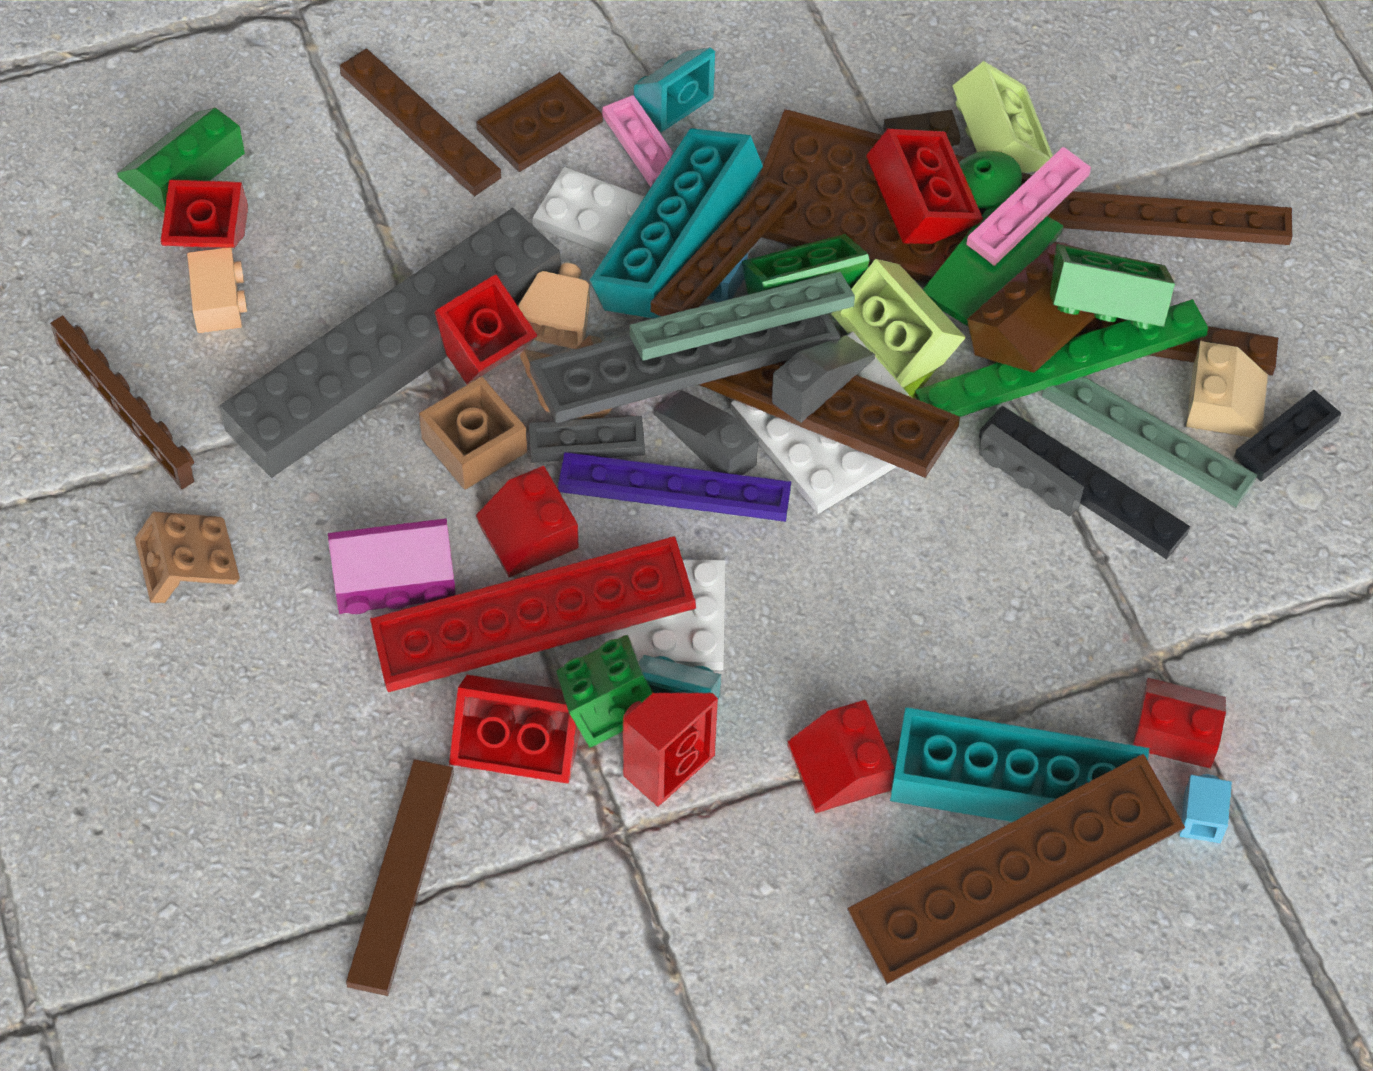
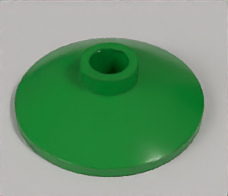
[959,151,1022,209]

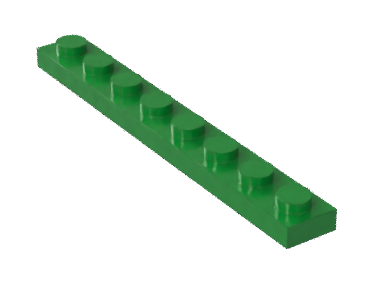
[915,299,1208,417]

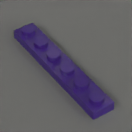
[558,452,791,522]

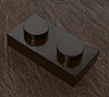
[883,109,961,146]

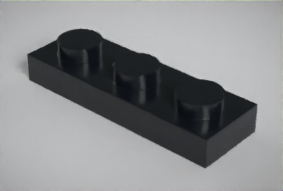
[1234,390,1342,482]

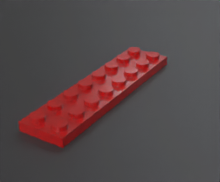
[370,536,697,692]

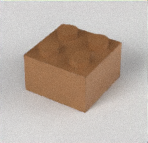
[419,377,527,490]

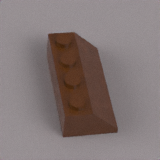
[967,241,1095,373]

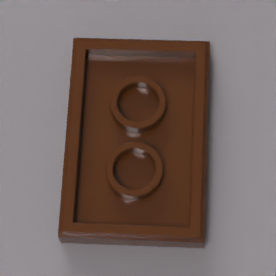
[476,72,603,172]

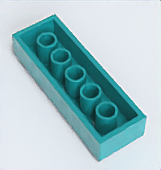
[590,128,763,319]
[890,707,1149,822]

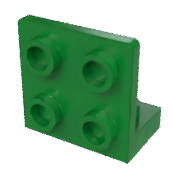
[556,635,654,748]

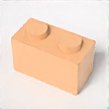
[187,248,247,333]

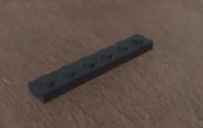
[979,405,1190,560]

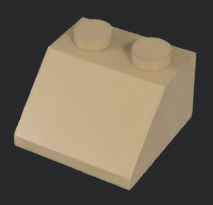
[1186,341,1268,438]

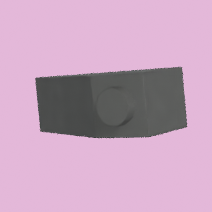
[772,335,875,423]
[654,390,758,475]

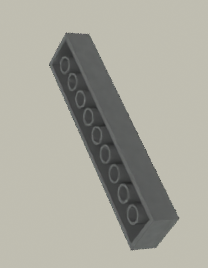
[220,208,561,478]

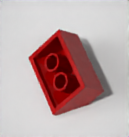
[866,129,983,244]
[449,674,580,784]
[623,693,718,807]

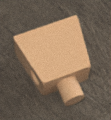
[518,263,590,349]

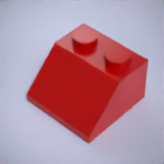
[160,180,248,248]
[435,274,538,385]
[476,465,579,578]
[1132,677,1226,769]
[787,699,895,814]

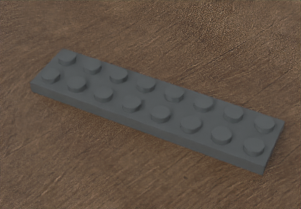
[530,314,840,423]

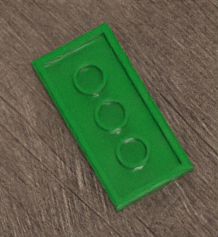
[923,205,1063,327]

